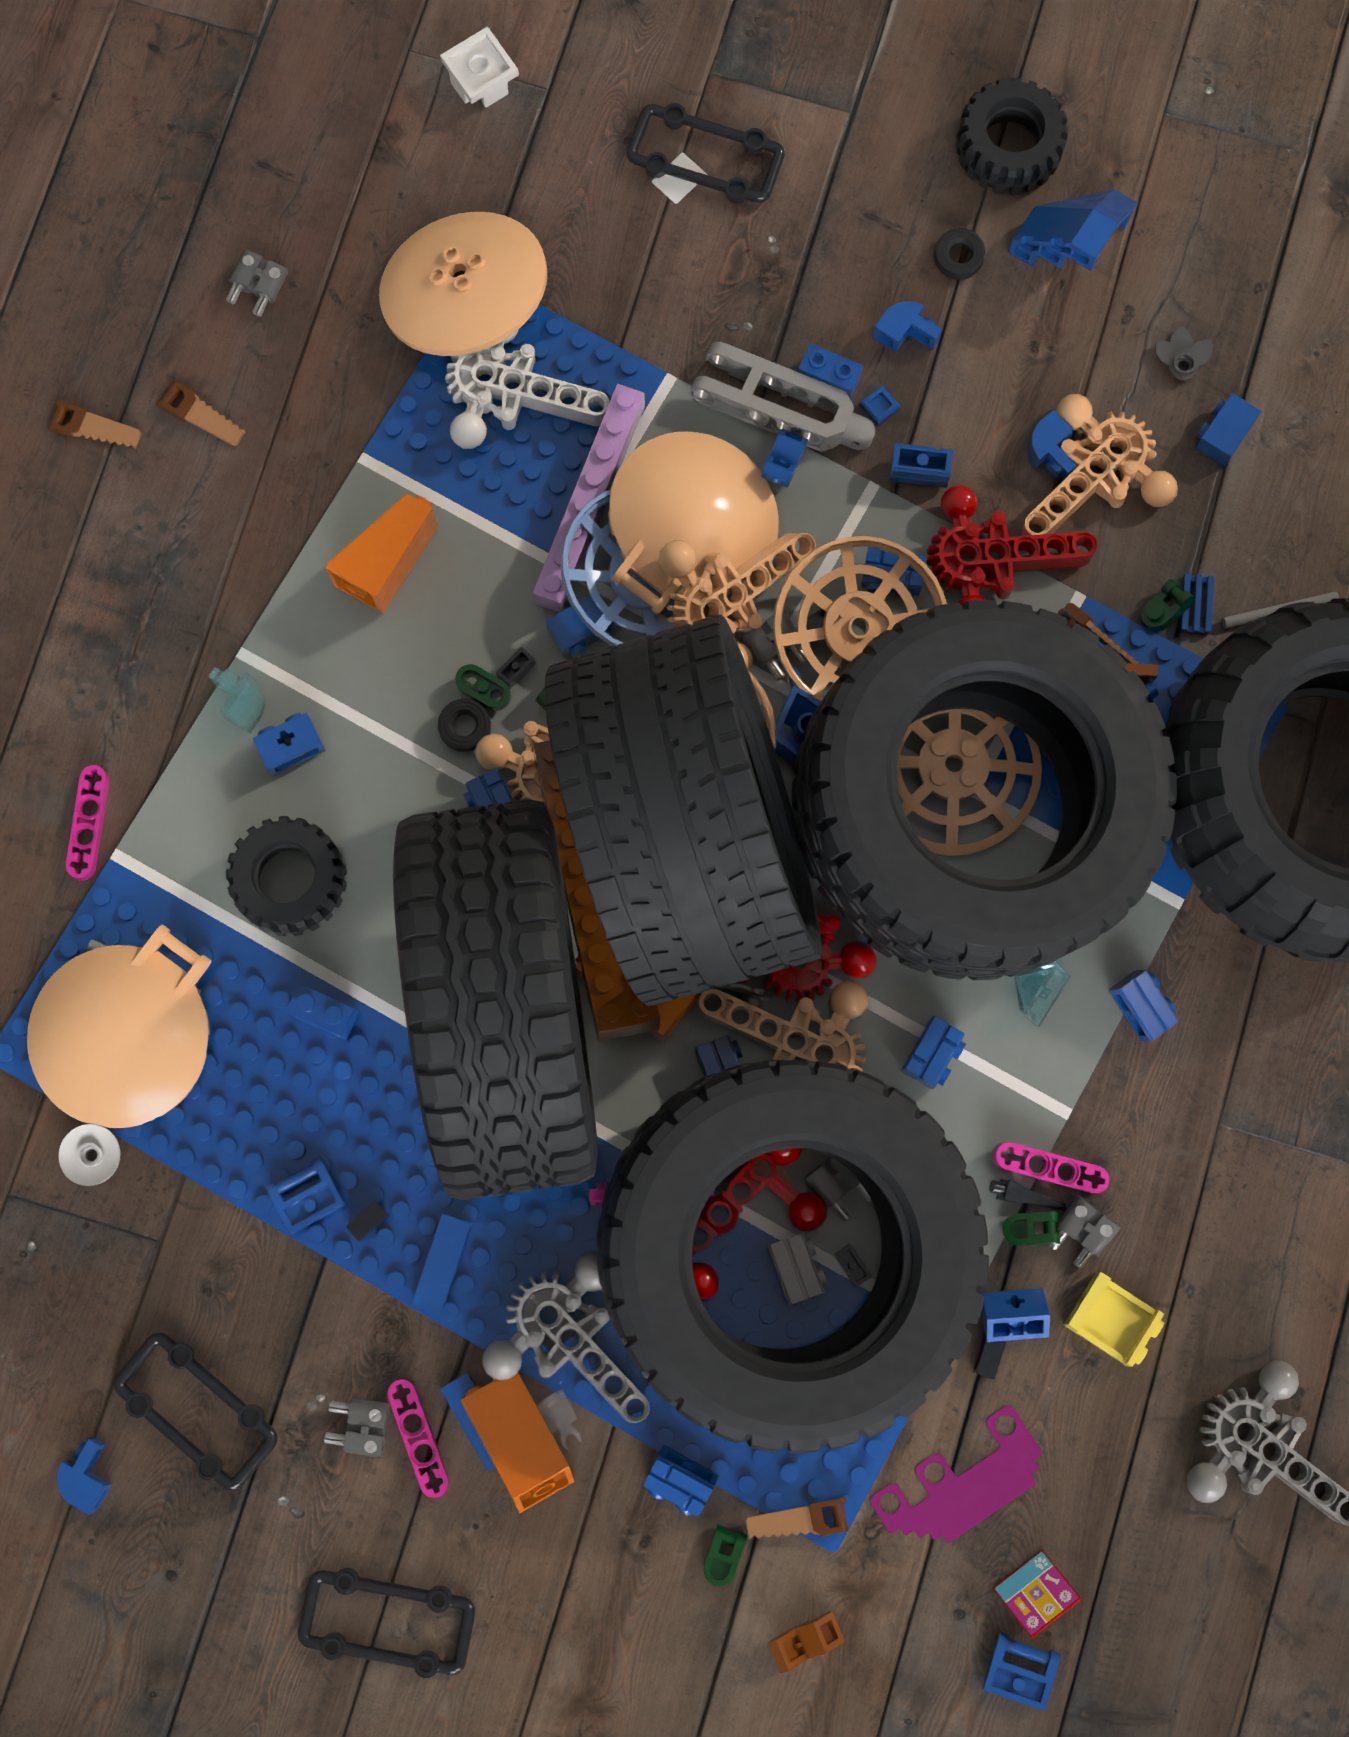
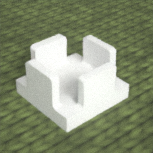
[440,26,519,107]

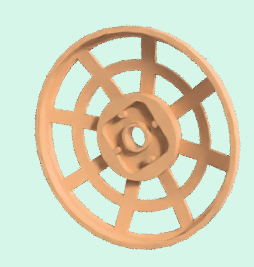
[773,536,947,701]
[897,709,1042,856]

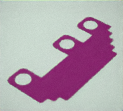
[871,1406,1042,1543]

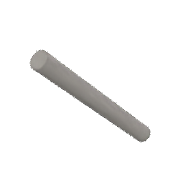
[1222,591,1339,629]

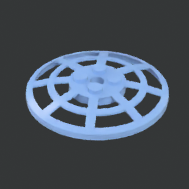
[561,490,732,647]

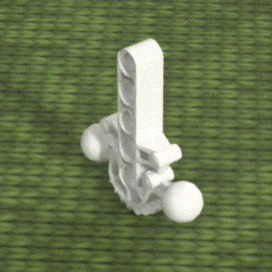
[445,329,609,449]

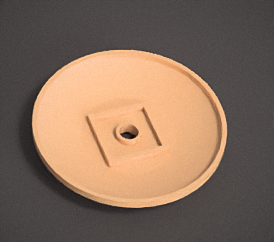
[379,212,547,356]

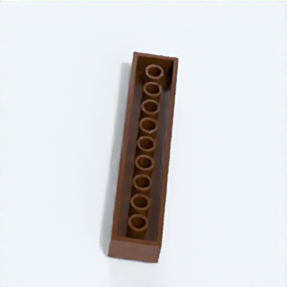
[533,740,661,1042]

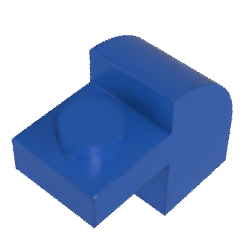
[872,301,942,353]
[1028,410,1077,482]
[761,428,809,488]
[57,1438,112,1515]

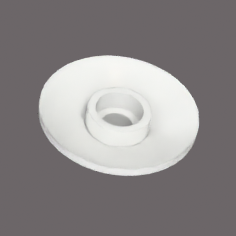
[58,1124,121,1186]

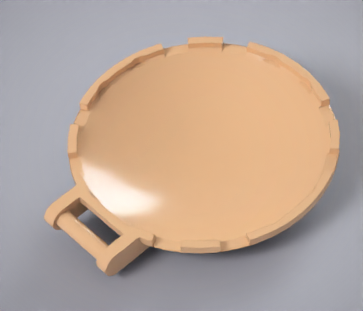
[608,432,779,615]
[27,925,211,1128]

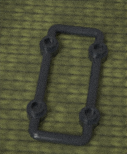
[626,103,785,204]
[113,1333,278,1491]
[298,1567,475,1678]

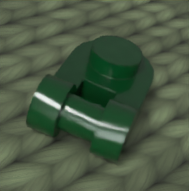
[1141,579,1194,632]
[1003,1211,1060,1246]
[703,1524,747,1587]

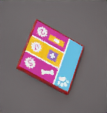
[993,1550,1082,1639]

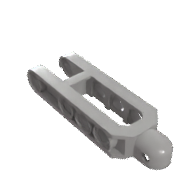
[689,342,875,452]

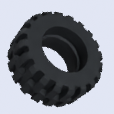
[956,78,1069,195]
[226,816,347,936]

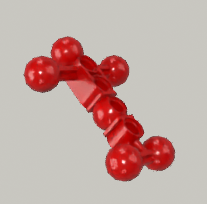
[692,1148,827,1302]

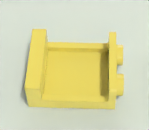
[1063,1272,1164,1367]

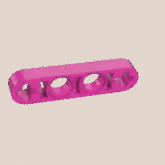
[66,765,110,881]
[992,1142,1109,1193]
[387,1379,450,1498]

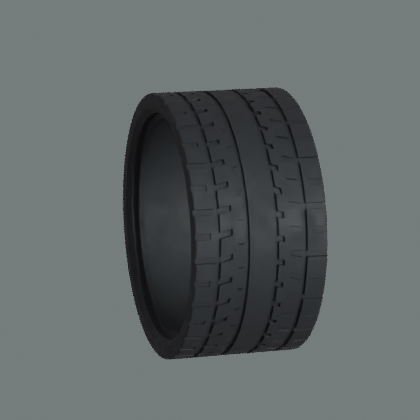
[544,614,822,1006]

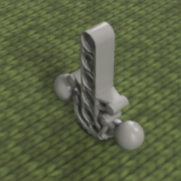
[482,1252,650,1423]
[1187,1360,1349,1526]

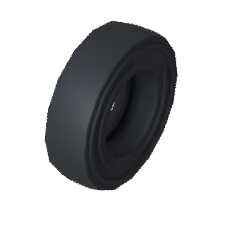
[934,228,986,280]
[437,699,491,752]

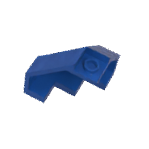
[1008,189,1139,271]

